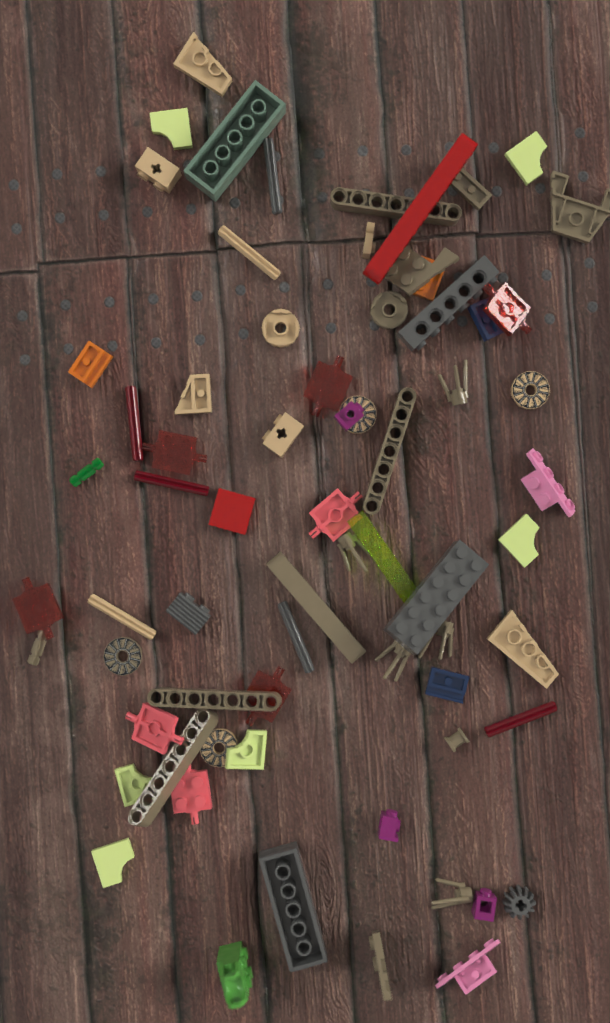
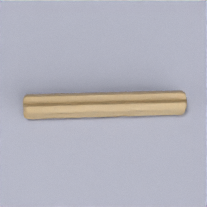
[218,225,281,280]
[87,594,157,640]

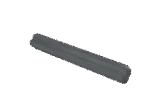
[263,138,282,214]
[278,601,314,674]

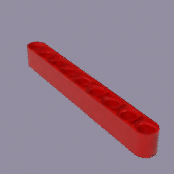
[362,133,478,285]

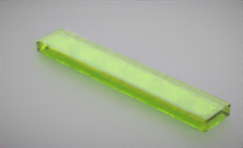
[347,510,416,603]

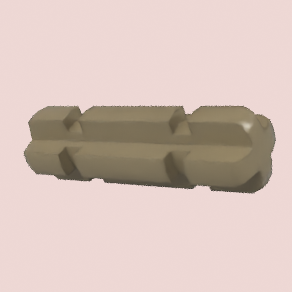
[27,628,50,666]

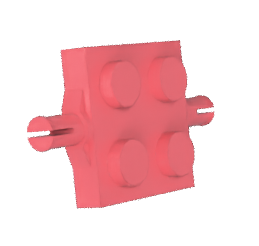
[309,488,363,542]
[125,702,184,754]
[171,764,213,825]

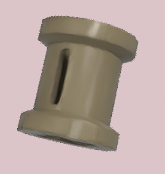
[444,727,470,752]

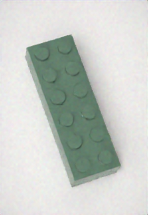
[183,80,286,202]

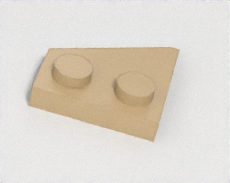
[175,374,212,415]

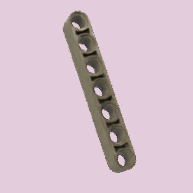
[330,187,462,226]
[362,387,416,515]
[266,551,367,664]
[147,687,282,711]
[128,708,218,827]

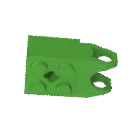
[216,941,253,1010]

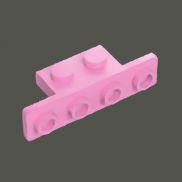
[521,448,575,517]
[435,938,501,995]

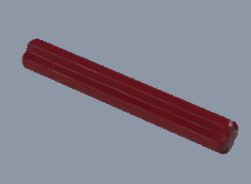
[125,386,144,461]
[134,470,209,496]
[484,701,558,737]

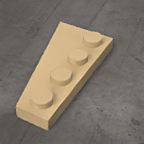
[486,610,559,689]

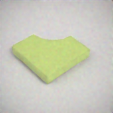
[150,108,193,150]
[504,131,547,186]
[498,514,540,568]
[225,729,267,770]
[114,763,153,807]
[91,837,135,888]

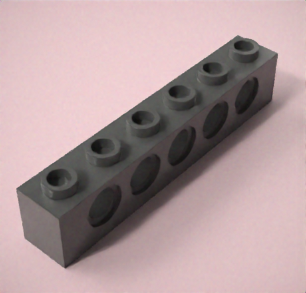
[397,255,499,352]

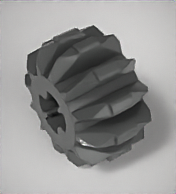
[502,884,536,920]

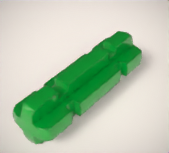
[69,458,104,487]

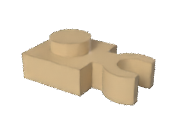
[362,222,376,259]

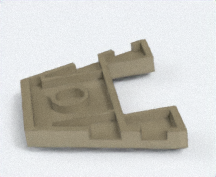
[550,171,610,244]
[384,217,459,296]
[369,930,392,1001]

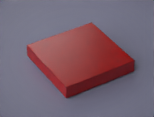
[208,488,256,535]

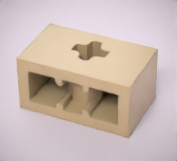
[135,147,182,193]
[262,412,304,458]

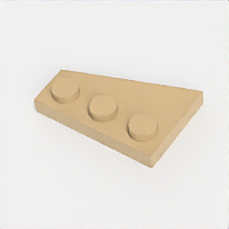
[173,32,232,97]

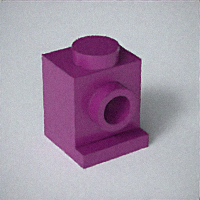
[334,401,364,432]
[377,809,400,842]
[471,888,497,922]

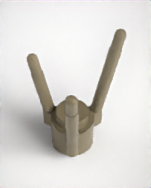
[438,359,469,406]
[337,531,376,572]
[418,621,454,660]
[375,640,411,682]
[431,878,473,910]

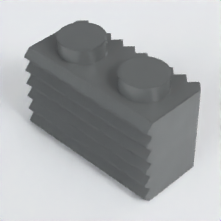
[166,592,211,635]

